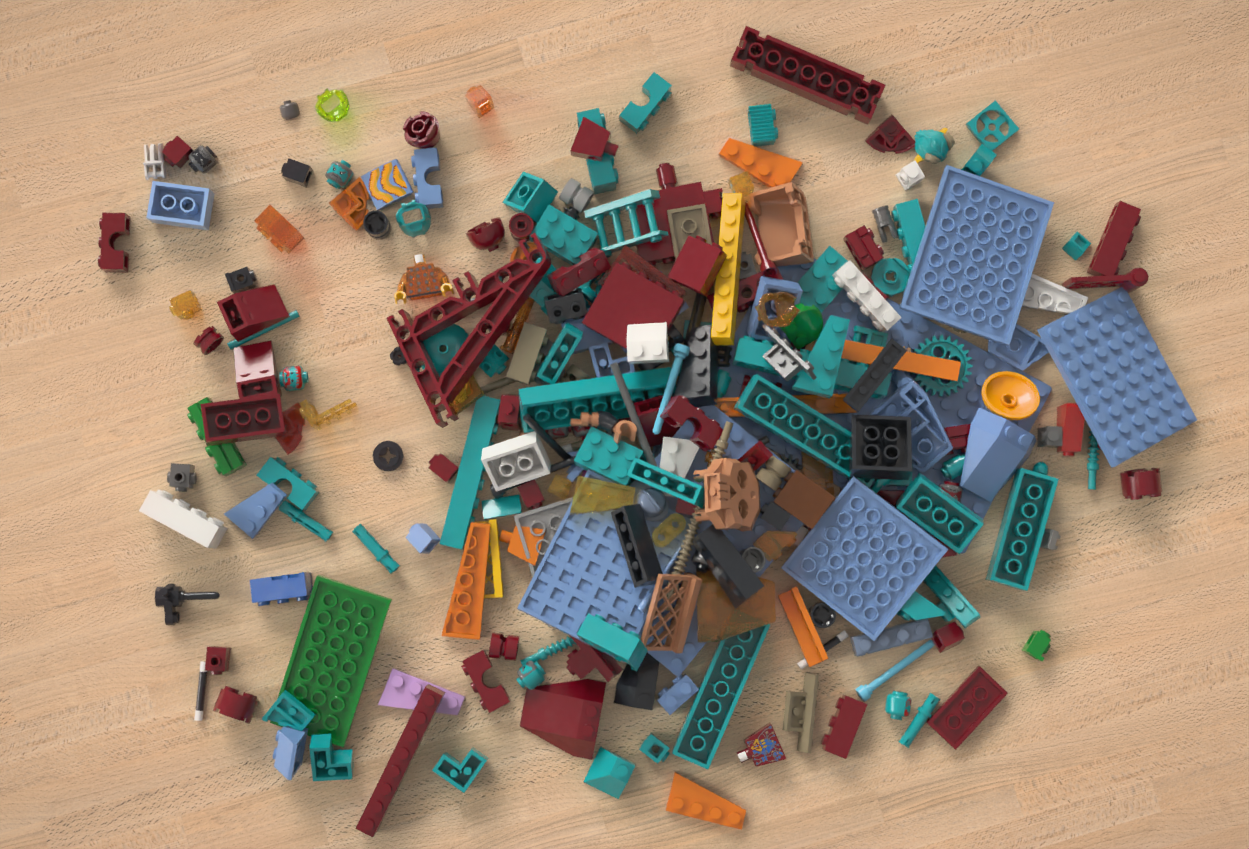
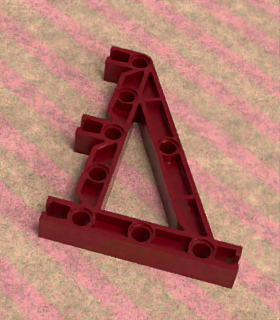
[386,233,551,428]

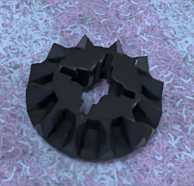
[373,441,404,472]

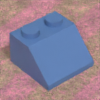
[273,726,308,780]

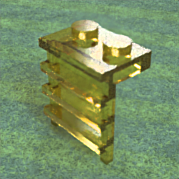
[299,399,357,430]

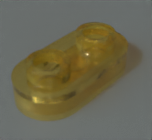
[652,513,686,547]

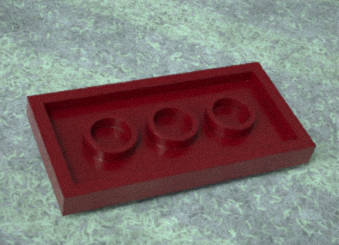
[926,666,1008,750]

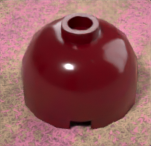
[466,217,505,252]

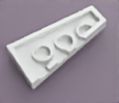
[1022,274,1088,314]

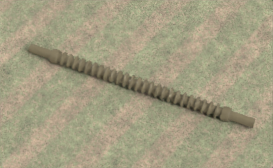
[663,421,733,611]

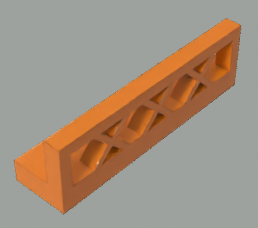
[778,586,829,667]

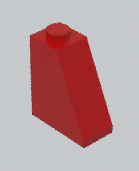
[1057,403,1085,456]

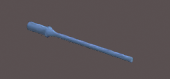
[637,537,686,613]

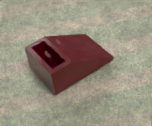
[217,284,290,342]
[234,340,282,399]

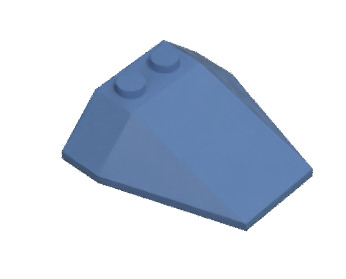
[869,380,953,473]
[960,408,1036,502]

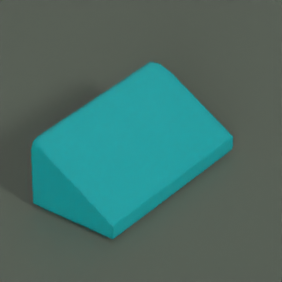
[481,494,522,520]

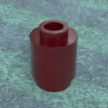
[656,163,678,189]

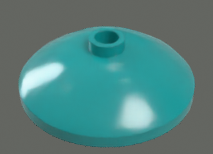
[421,324,469,377]

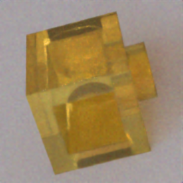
[169,290,202,320]

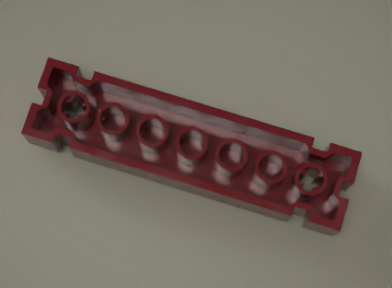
[730,26,886,125]

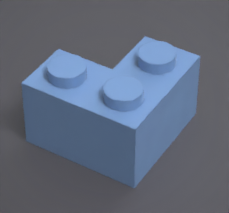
[589,342,635,378]

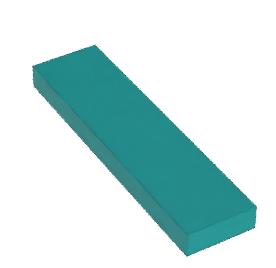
[923,565,981,629]

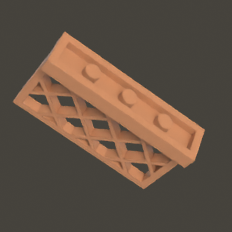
[640,572,702,653]

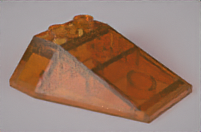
[696,569,776,642]

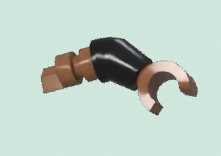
[570,410,637,444]

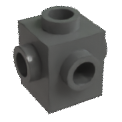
[167,463,197,492]

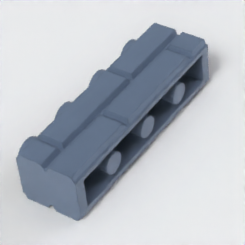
[850,618,933,657]

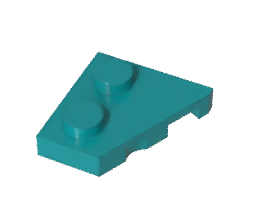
[262,690,316,731]

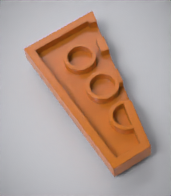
[719,138,803,188]

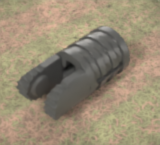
[872,205,898,243]

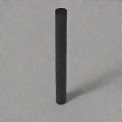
[523,414,571,460]

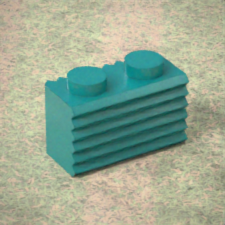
[747,104,778,147]

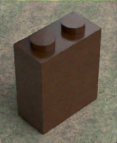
[772,470,835,529]

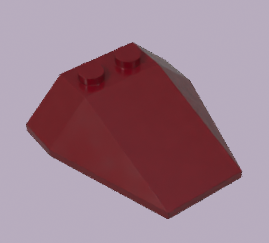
[520,679,606,760]

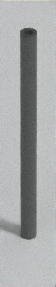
[610,362,657,467]

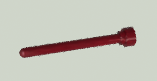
[745,202,777,277]

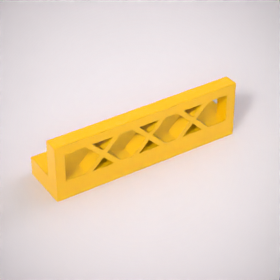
[479,519,504,599]

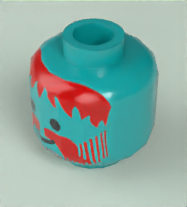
[279,365,309,391]
[885,691,912,720]

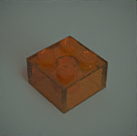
[254,205,304,254]

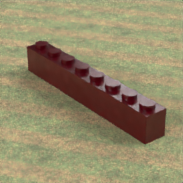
[355,684,446,837]

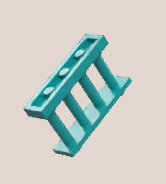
[584,189,668,258]

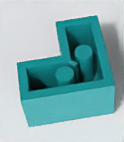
[309,734,354,781]
[432,747,488,793]

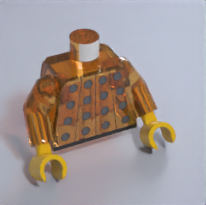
[394,254,454,304]

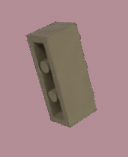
[506,322,549,386]

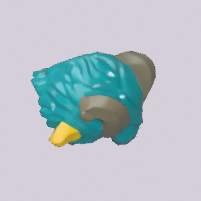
[914,128,955,164]

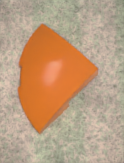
[329,177,369,231]

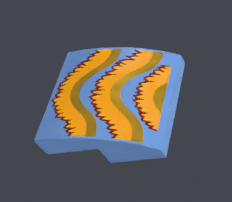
[361,159,414,210]

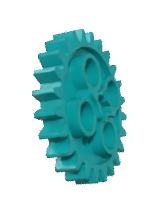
[910,334,973,397]

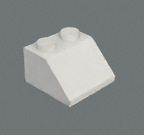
[627,322,669,364]

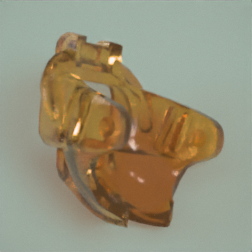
[755,291,800,327]

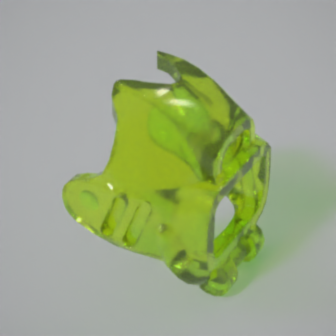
[315,89,349,122]

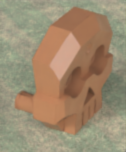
[693,458,760,532]

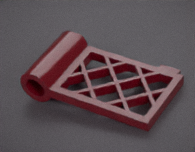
[1062,267,1149,293]

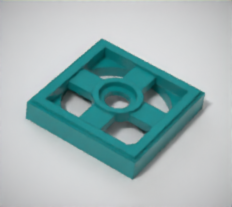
[966,100,1019,151]

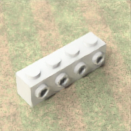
[832,260,901,332]

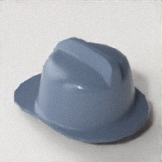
[628,480,669,521]

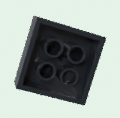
[850,414,912,480]

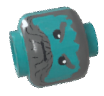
[325,160,354,189]
[516,661,546,690]

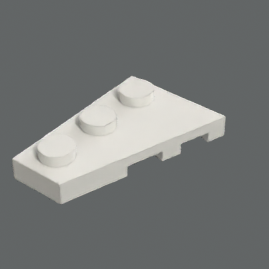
[660,437,699,497]

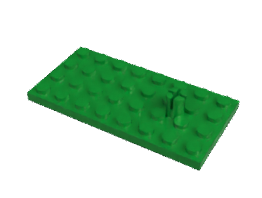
[270,575,392,748]

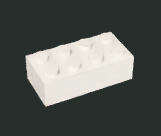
[139,489,228,549]

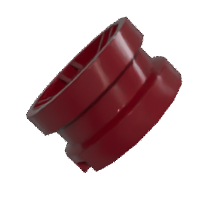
[193,326,224,355]

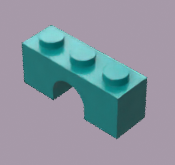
[619,72,672,134]
[256,457,320,511]

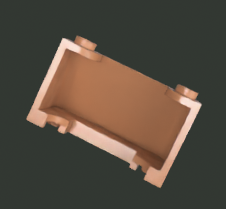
[748,182,814,267]

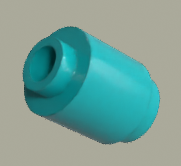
[717,369,732,398]
[940,454,965,480]

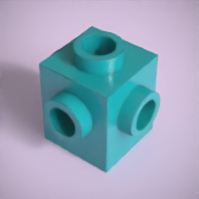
[479,344,510,378]

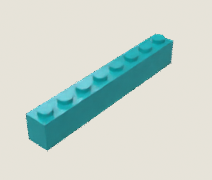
[440,395,500,550]

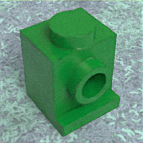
[1022,630,1051,661]

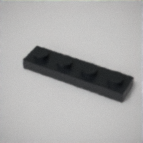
[843,338,907,412]

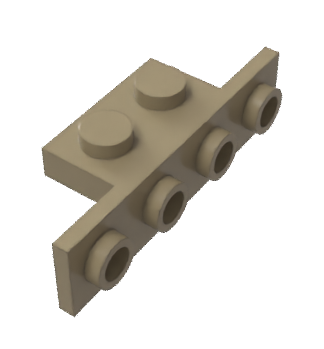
[783,673,819,753]

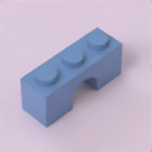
[411,147,444,209]

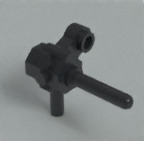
[155,584,220,626]

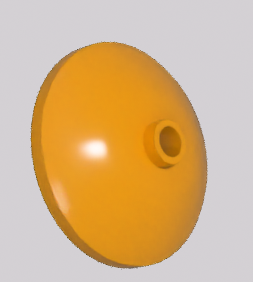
[981,371,1040,420]

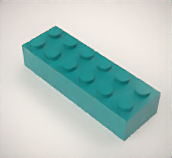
[985,468,1059,591]

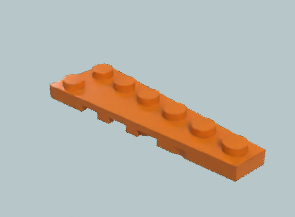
[442,522,491,640]

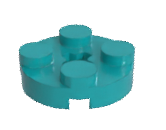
[871,258,909,297]

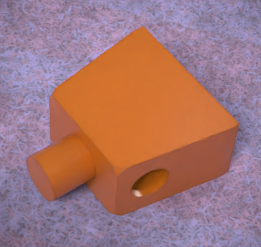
[499,526,546,565]

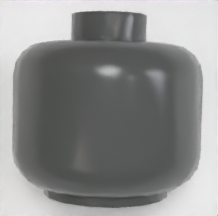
[279,100,300,120]

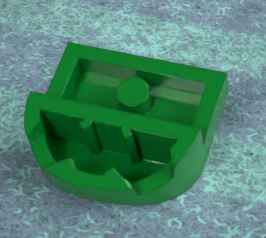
[777,303,823,349]

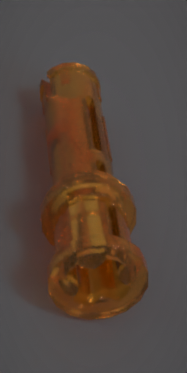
[500,297,535,354]

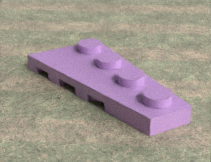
[378,668,465,715]

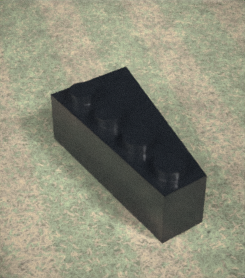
[674,325,718,407]
[693,524,764,609]

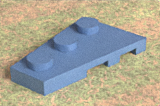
[224,482,287,539]

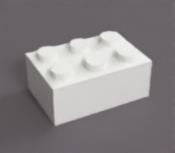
[481,431,551,491]

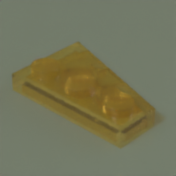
[570,476,636,515]

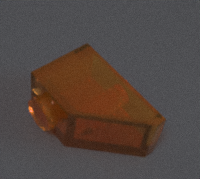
[465,85,494,118]

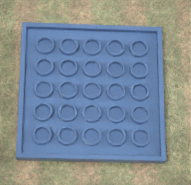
[781,476,948,641]

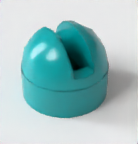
[1032,462,1048,475]

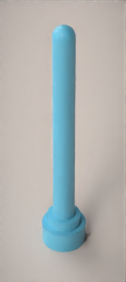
[653,343,690,434]
[855,640,935,702]

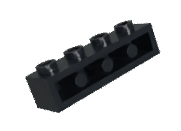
[611,504,663,588]

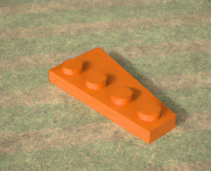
[666,772,746,830]

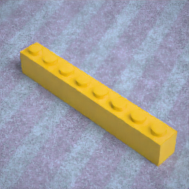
[711,193,745,345]

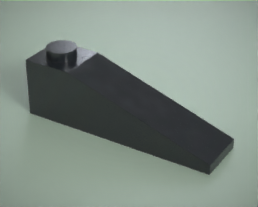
[614,652,660,710]

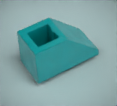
[961,144,997,176]

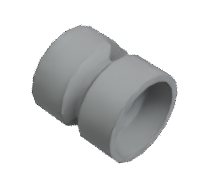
[559,178,594,213]

